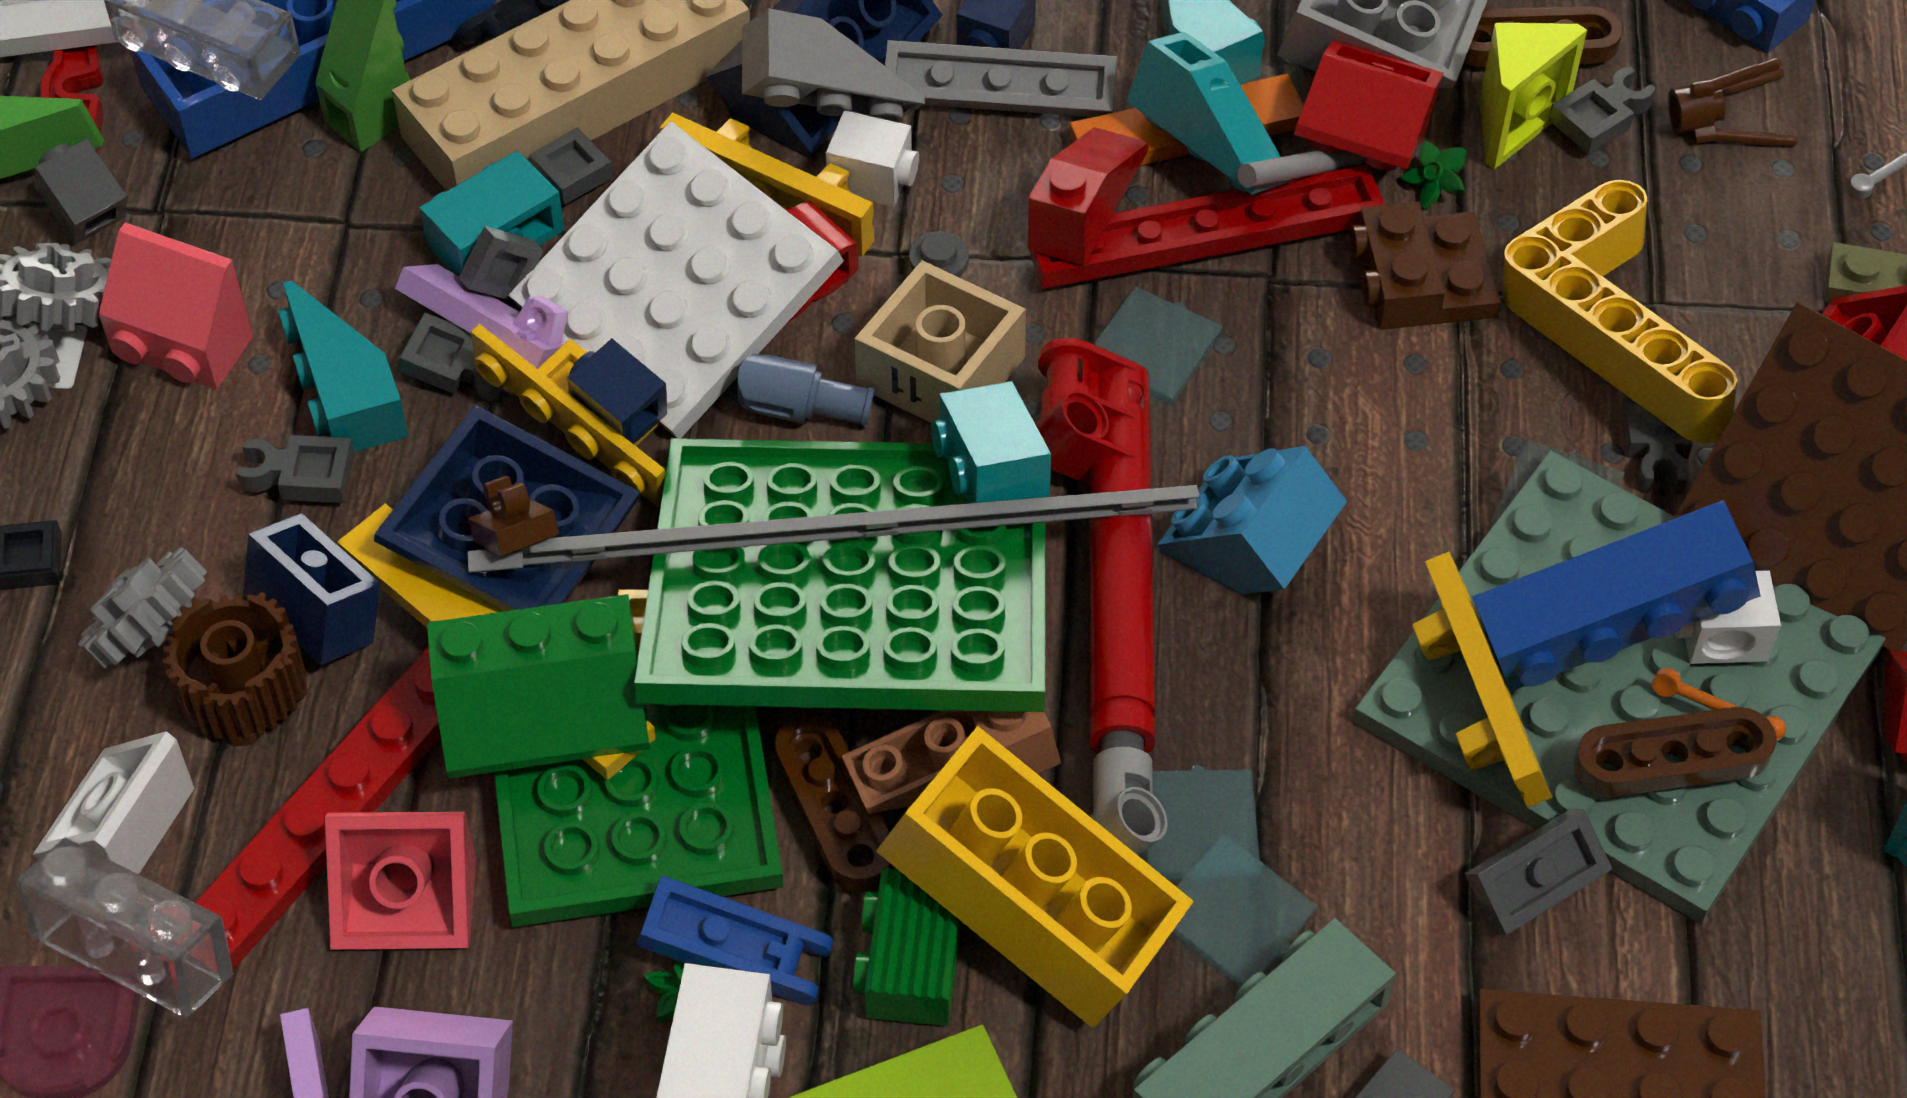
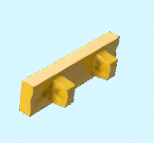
[660,112,874,257]
[1412,552,1553,808]

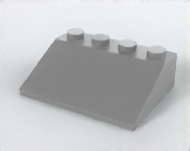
[1277,0,1487,89]

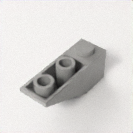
[742,8,925,123]

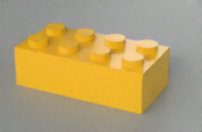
[876,726,1194,1028]

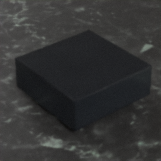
[0,520,62,590]

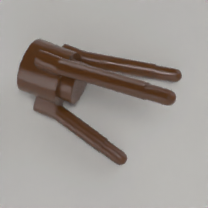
[1668,58,1798,147]

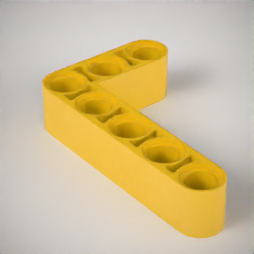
[1503,180,1738,444]

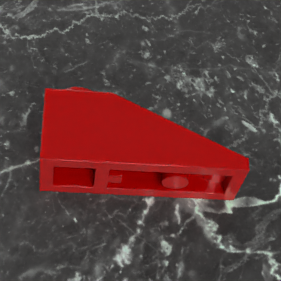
[1028,127,1149,266]

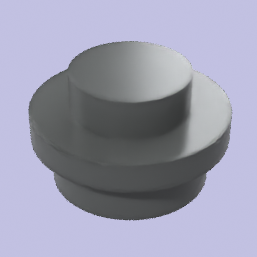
[909,231,969,278]

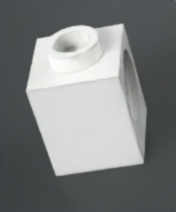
[1675,571,1781,664]

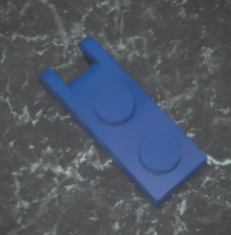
[636,875,834,1005]

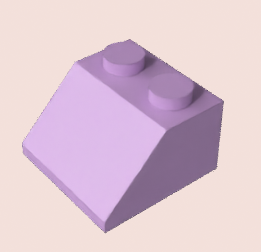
[349,1006,513,1098]

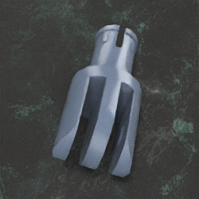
[738,354,875,427]

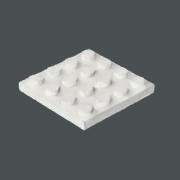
[509,121,844,438]

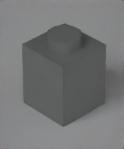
[35,139,127,246]

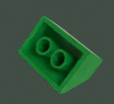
[427,594,650,779]

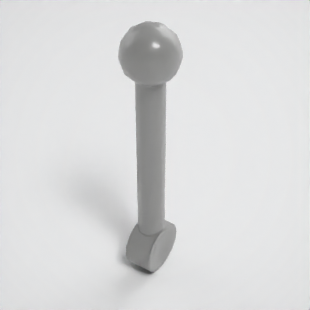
[1849,152,1907,199]

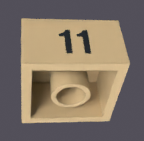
[854,260,1026,423]

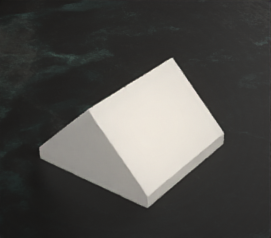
[32,731,195,896]

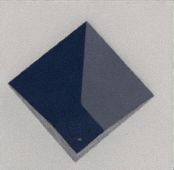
[374,405,640,611]

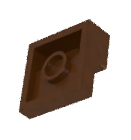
[1349,202,1501,330]

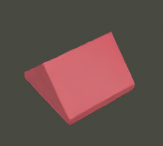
[325,812,477,950]

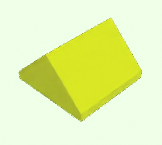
[1479,23,1587,170]

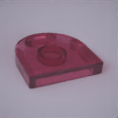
[0,965,143,1098]

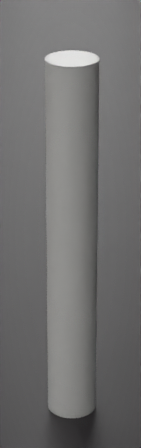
[1237,149,1364,188]

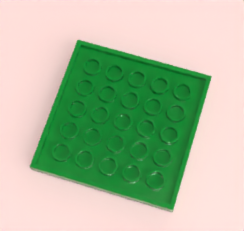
[634,438,1045,713]

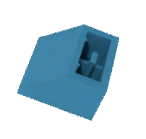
[1157,446,1347,594]

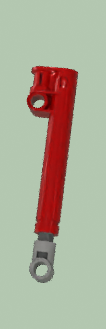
[1035,338,1168,856]

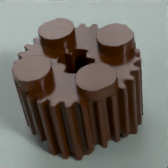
[163,592,307,747]

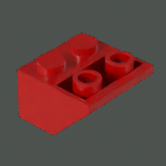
[1294,39,1444,171]

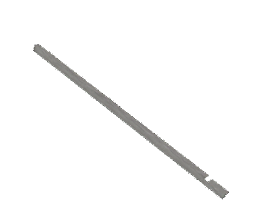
[468,485,1199,572]

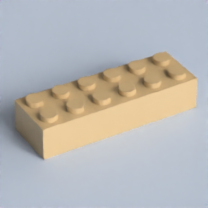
[392,0,750,191]

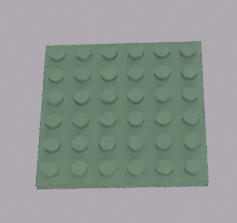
[1353,450,1886,924]

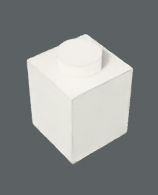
[826,110,919,207]

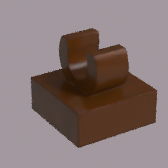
[468,476,559,556]

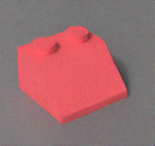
[99,222,253,390]

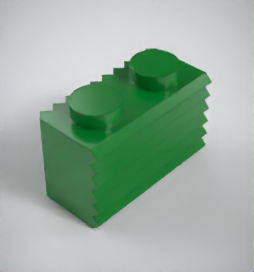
[853,867,962,1026]

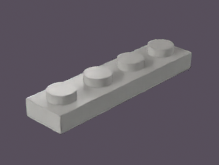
[885,40,1117,117]

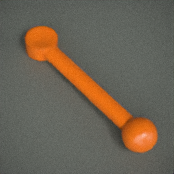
[1652,668,1786,741]

